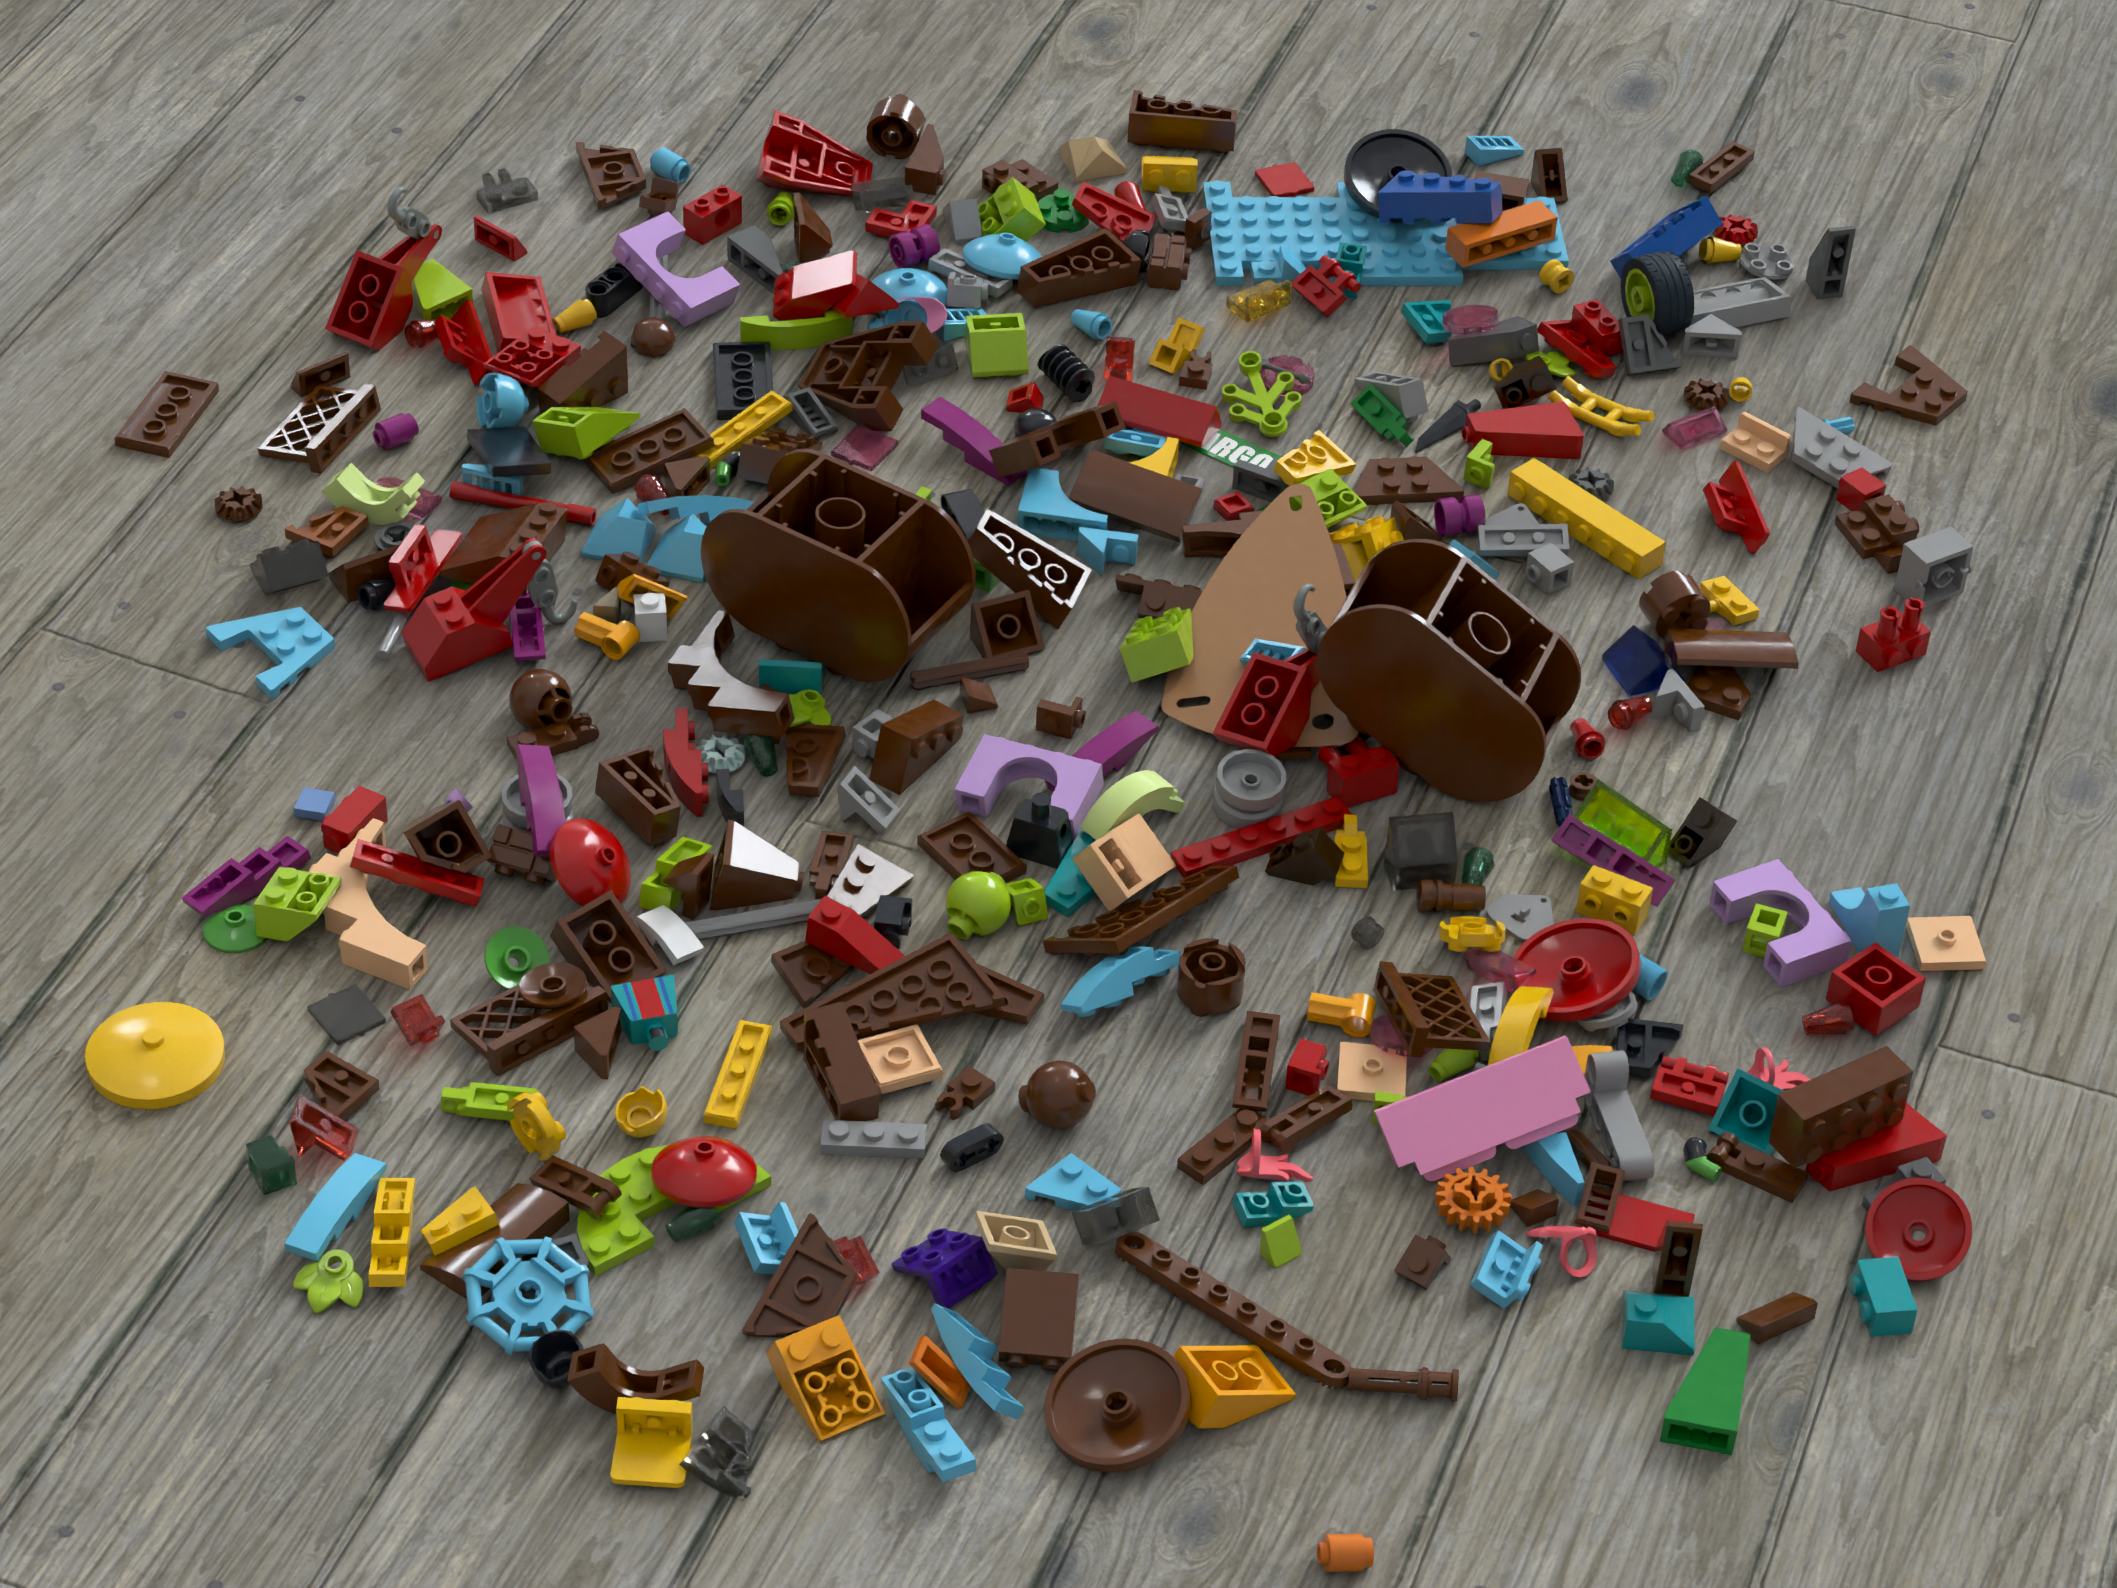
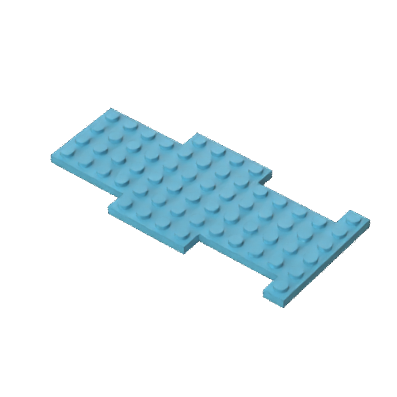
[1203,180,1569,286]

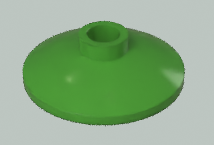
[203,905,267,953]
[484,926,550,990]

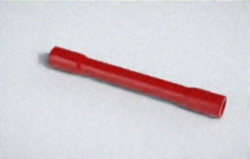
[450,481,597,526]

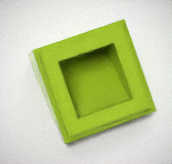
[1259,1215,1301,1268]

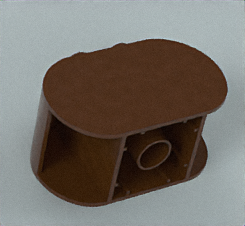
[701,449,976,682]
[1317,539,1581,802]

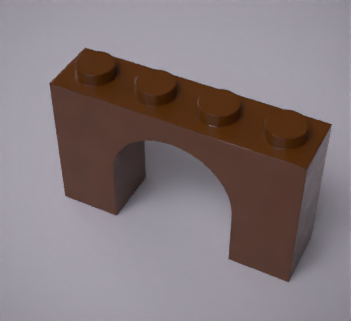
[989,401,1126,478]

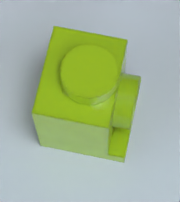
[1742,903,1788,958]

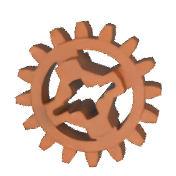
[1435,1166,1512,1234]

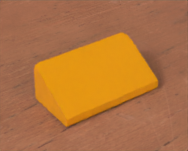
[617,574,687,619]

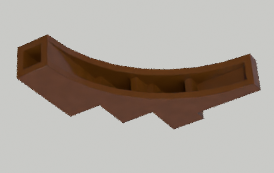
[1182,510,1355,596]

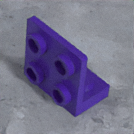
[891,1228,998,1308]

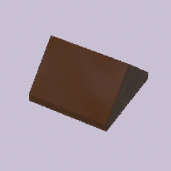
[328,545,399,603]
[970,590,1045,658]

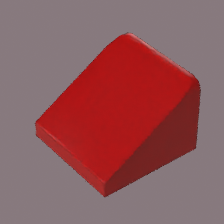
[1006,382,1044,413]

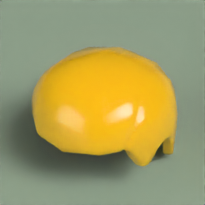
[614,1086,668,1138]

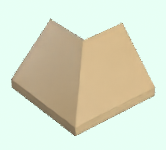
[1058,136,1127,182]
[974,1211,1057,1271]

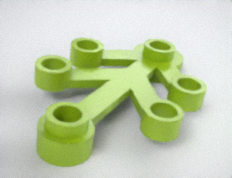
[1222,351,1302,437]

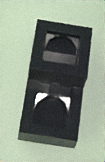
[716,769,744,827]

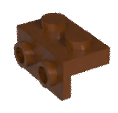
[595,552,670,606]

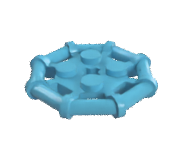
[462,1236,594,1355]

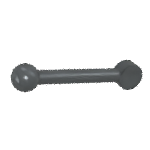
[1261,359,1310,384]

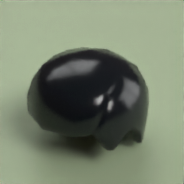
[1123,229,1150,273]
[1014,408,1057,437]
[528,1329,584,1388]

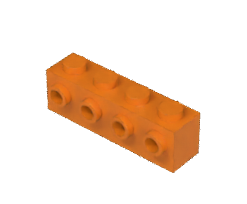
[1445,200,1558,268]

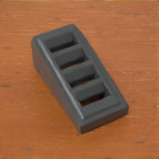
[785,387,839,439]

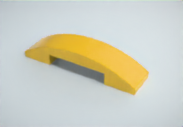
[1488,986,1554,1066]

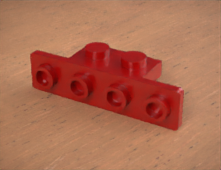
[434,300,493,386]
[1703,460,1770,554]
[384,524,463,613]

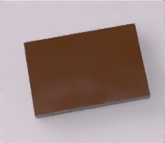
[917,811,1027,884]

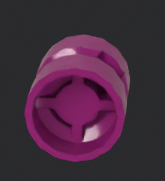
[888,224,940,268]
[1434,494,1486,537]

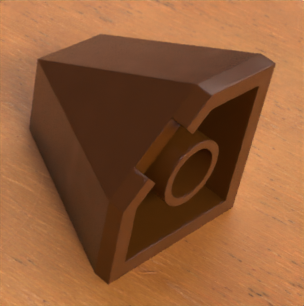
[403,800,492,873]

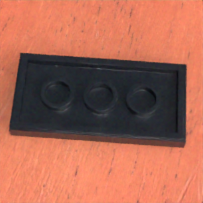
[713,342,773,420]
[467,426,551,477]

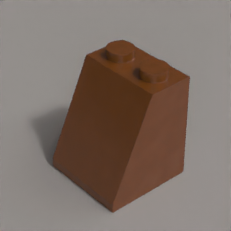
[998,1268,1079,1371]

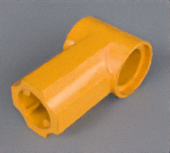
[574,612,640,660]
[1307,992,1377,1038]

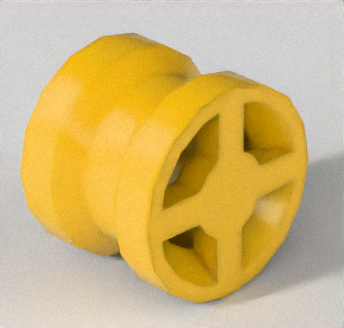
[1539,259,1574,294]

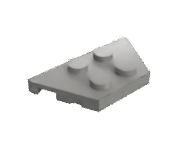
[1791,407,1893,489]

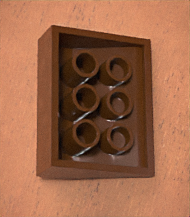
[439,502,567,594]

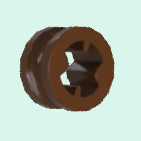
[1569,772,1598,801]

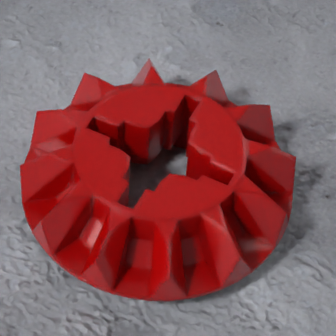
[1714,214,1758,245]

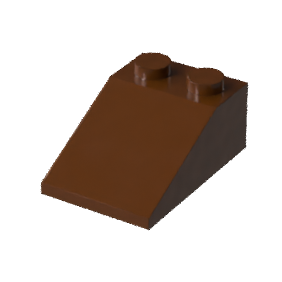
[550,890,667,1003]

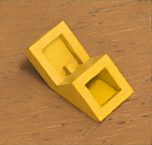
[1148,317,1206,374]

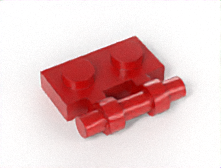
[1290,255,1361,318]
[1650,1056,1730,1116]

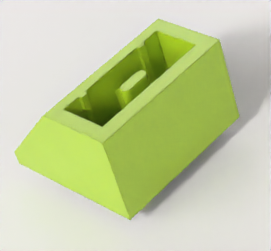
[978,177,1046,242]
[965,313,1029,378]
[1289,468,1367,528]
[254,867,342,942]

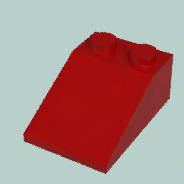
[773,250,857,321]

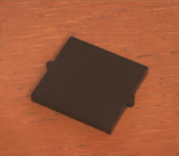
[307,984,386,1045]

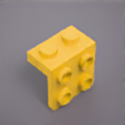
[1141,156,1198,193]
[1329,515,1404,561]
[610,1397,693,1488]

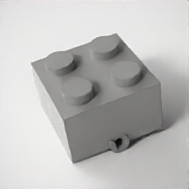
[1894,526,1974,607]

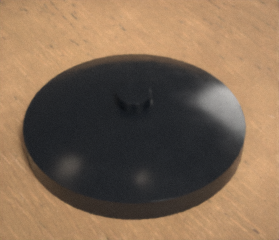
[1344,129,1452,223]

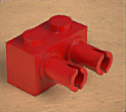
[1856,598,1931,672]
[1318,736,1399,807]

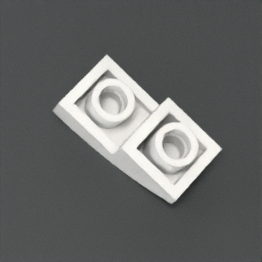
[635,905,704,966]

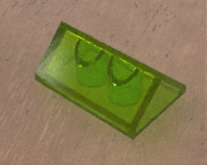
[1574,779,1672,868]

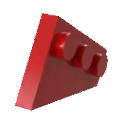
[1072,181,1157,243]
[1537,320,1617,379]

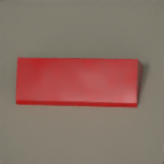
[829,273,899,318]
[1097,376,1222,447]

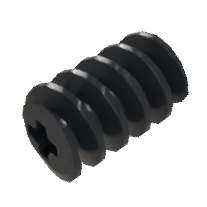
[1037,344,1095,402]

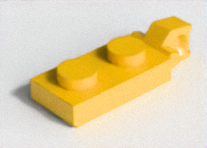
[1334,814,1368,888]

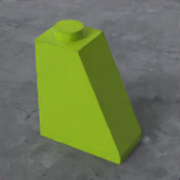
[412,258,473,333]

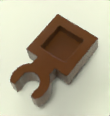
[1179,349,1213,390]
[936,1066,995,1120]

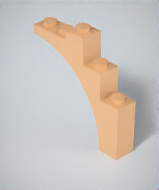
[309,818,428,990]

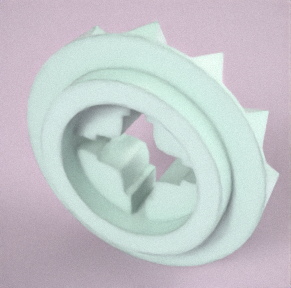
[695,734,745,773]

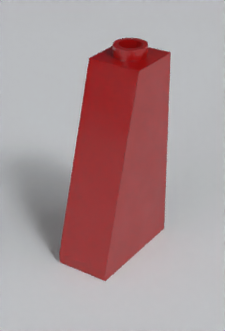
[1462,401,1584,459]
[1805,1103,1947,1192]

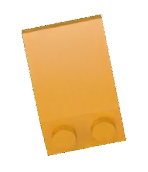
[1173,1345,1296,1429]

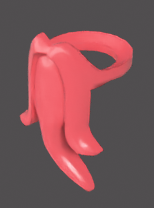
[1747,1047,1811,1091]
[1237,1129,1313,1182]
[1526,1226,1597,1278]

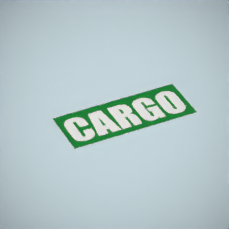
[1179,429,1282,468]

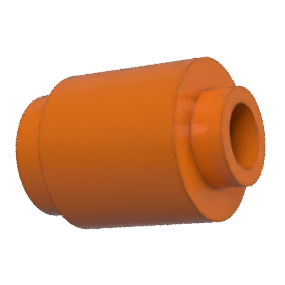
[1316,1533,1374,1572]

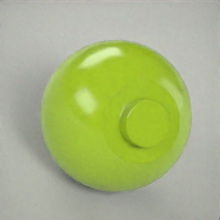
[945,871,1011,941]

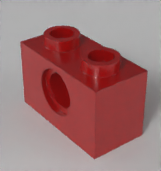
[683,184,742,245]

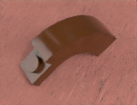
[567,1343,704,1414]

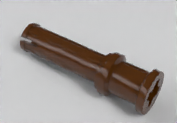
[1348,1367,1459,1402]

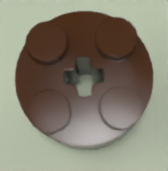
[866,94,926,159]
[1639,571,1710,641]
[1177,938,1246,1017]

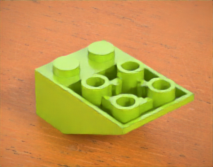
[532,407,641,459]
[1119,607,1194,682]

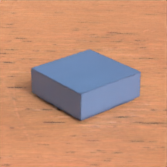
[294,787,335,821]

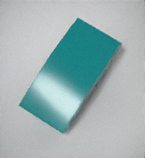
[1331,242,1367,299]
[1232,1181,1314,1228]

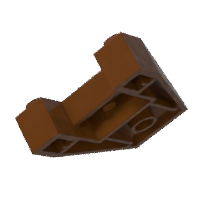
[798,321,939,431]

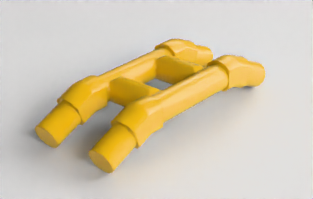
[1547,376,1655,437]

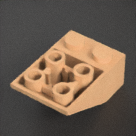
[1072,813,1176,911]

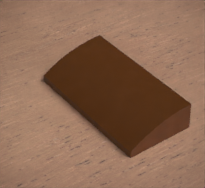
[1069,450,1202,544]
[1664,628,1798,669]
[420,1183,570,1299]

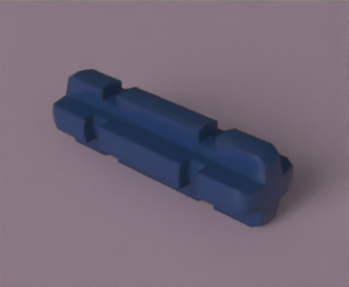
[1549,777,1574,827]

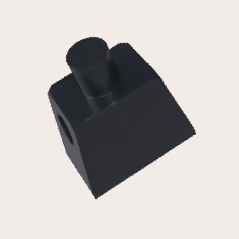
[1006,793,1073,869]

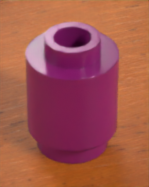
[373,413,419,450]

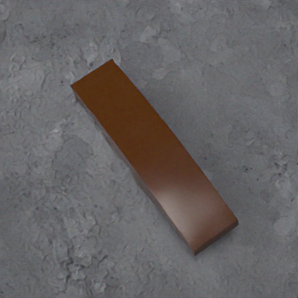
[1232,1011,1280,1112]

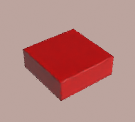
[1213,491,1254,521]

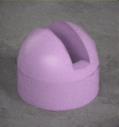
[445,788,473,812]

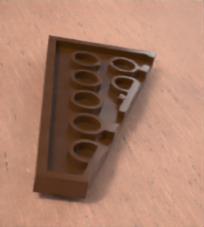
[1043,865,1240,957]
[779,933,1005,1051]

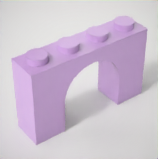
[612,211,740,327]
[954,734,1104,840]
[1709,859,1852,987]

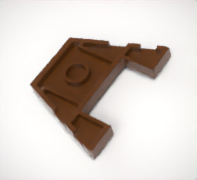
[1849,345,1968,426]

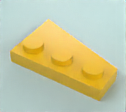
[1273,430,1356,486]

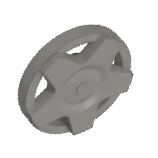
[1577,992,1637,1032]

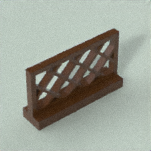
[258,384,381,473]
[1373,961,1491,1058]
[450,962,608,1076]

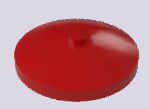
[1508,918,1641,1022]

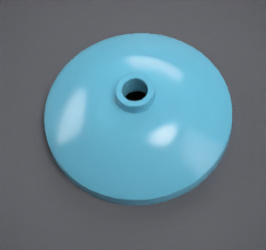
[962,233,1042,279]
[871,268,948,318]

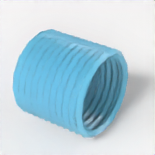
[1632,954,1668,1000]

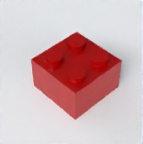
[1826,942,1926,1036]

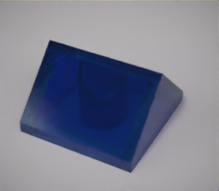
[1602,625,1684,697]

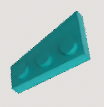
[1045,829,1097,918]

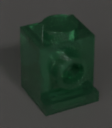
[246,1135,297,1195]

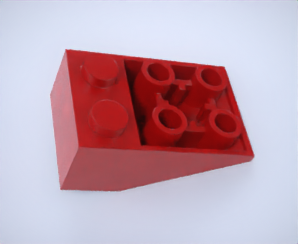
[484,327,581,387]

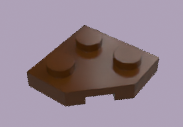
[1687,665,1751,721]

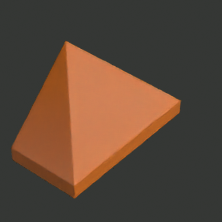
[909,1335,971,1410]

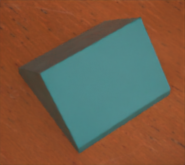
[759,659,825,695]
[1708,1068,1784,1156]

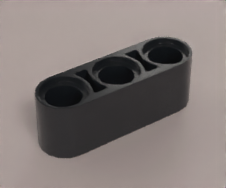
[585,260,644,318]
[941,489,985,541]

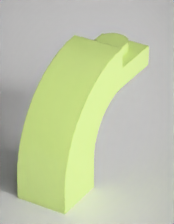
[321,463,425,525]
[1080,770,1186,840]

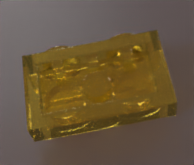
[1226,279,1292,322]

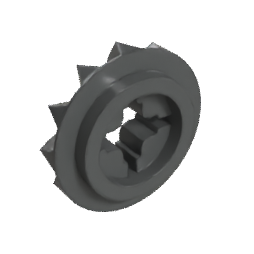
[1568,467,1614,501]
[374,522,414,551]

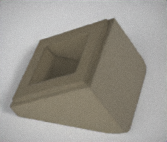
[593,587,622,625]

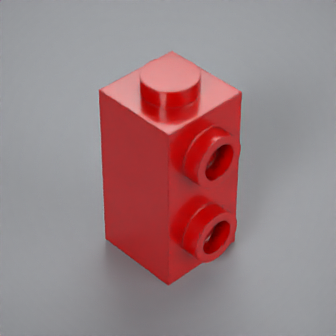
[1571,299,1623,356]
[321,786,388,853]

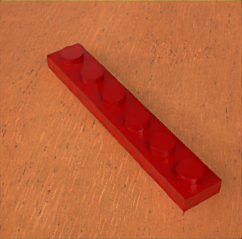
[1170,796,1353,878]

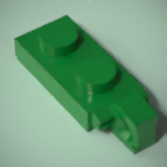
[1350,384,1414,448]

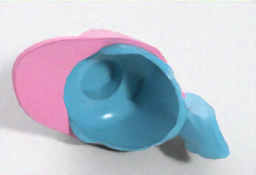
[867,297,947,333]

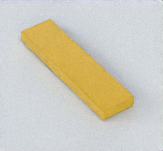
[689,390,793,470]
[703,1020,772,1129]

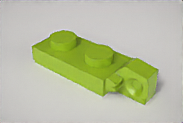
[441,1082,539,1121]

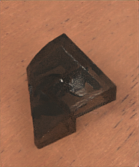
[679,1406,752,1501]

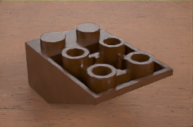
[737,428,823,484]

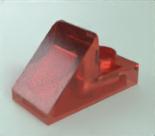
[289,1095,359,1161]

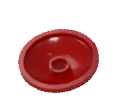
[550,818,631,907]
[651,1136,757,1207]
[1865,1178,1972,1282]

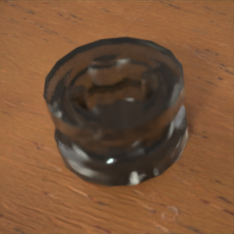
[1351,916,1384,950]

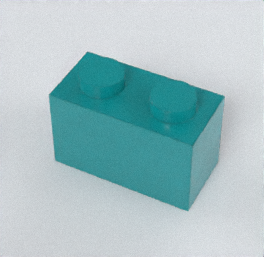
[1849,1257,1918,1337]

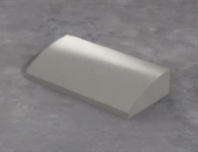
[1689,277,1791,328]

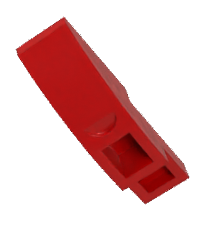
[663,708,709,817]

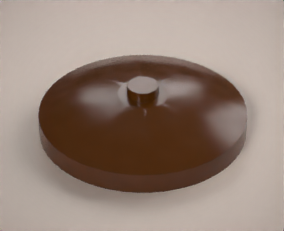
[1044,1339,1191,1473]

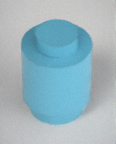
[650,147,691,184]

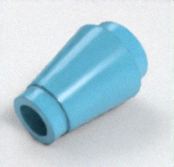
[1070,309,1112,340]

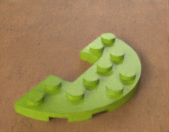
[577,1145,771,1276]

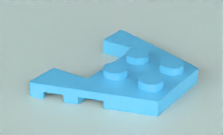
[206,607,335,700]

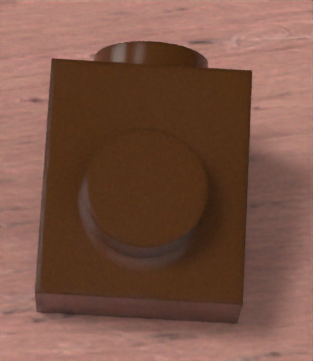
[639,177,680,216]
[1173,207,1212,250]
[1036,697,1086,739]
[1394,1234,1451,1290]

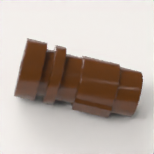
[1416,879,1486,912]

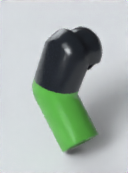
[715,450,740,486]
[1683,1137,1722,1182]

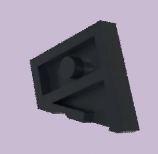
[1616,1018,1683,1078]

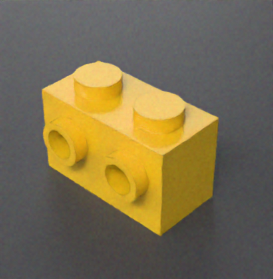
[1576,865,1653,935]

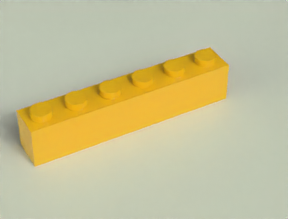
[1507,458,1666,580]

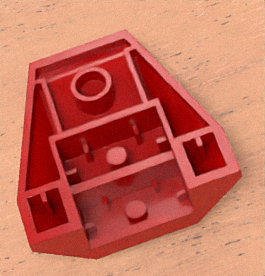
[756,110,873,198]

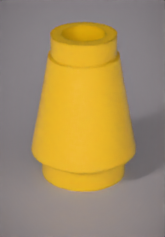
[1699,236,1742,264]
[553,299,597,334]

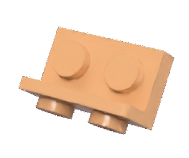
[1720,412,1791,473]

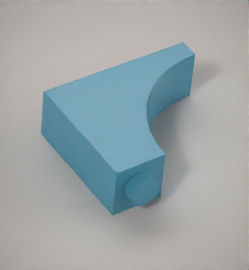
[1017,468,1108,542]
[1829,883,1910,958]

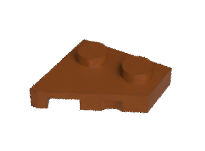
[285,506,368,557]

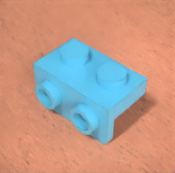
[734,1202,798,1275]
[1470,1230,1543,1309]

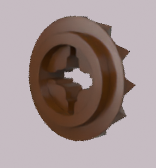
[1684,378,1729,411]
[214,486,263,521]

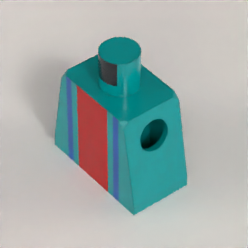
[611,975,678,1051]

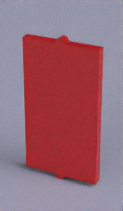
[1582,1193,1695,1252]

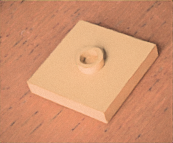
[1906,916,1986,971]
[858,1024,943,1094]
[1337,1042,1407,1102]

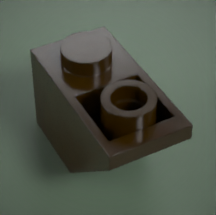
[1494,355,1557,409]
[1665,797,1737,868]
[1265,827,1345,886]

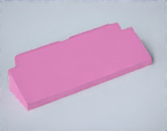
[1374,1036,1591,1181]

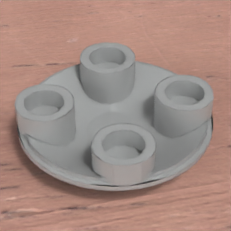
[1740,243,1794,280]

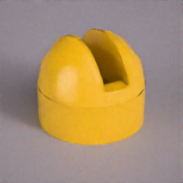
[1488,358,1513,382]
[1729,377,1753,402]

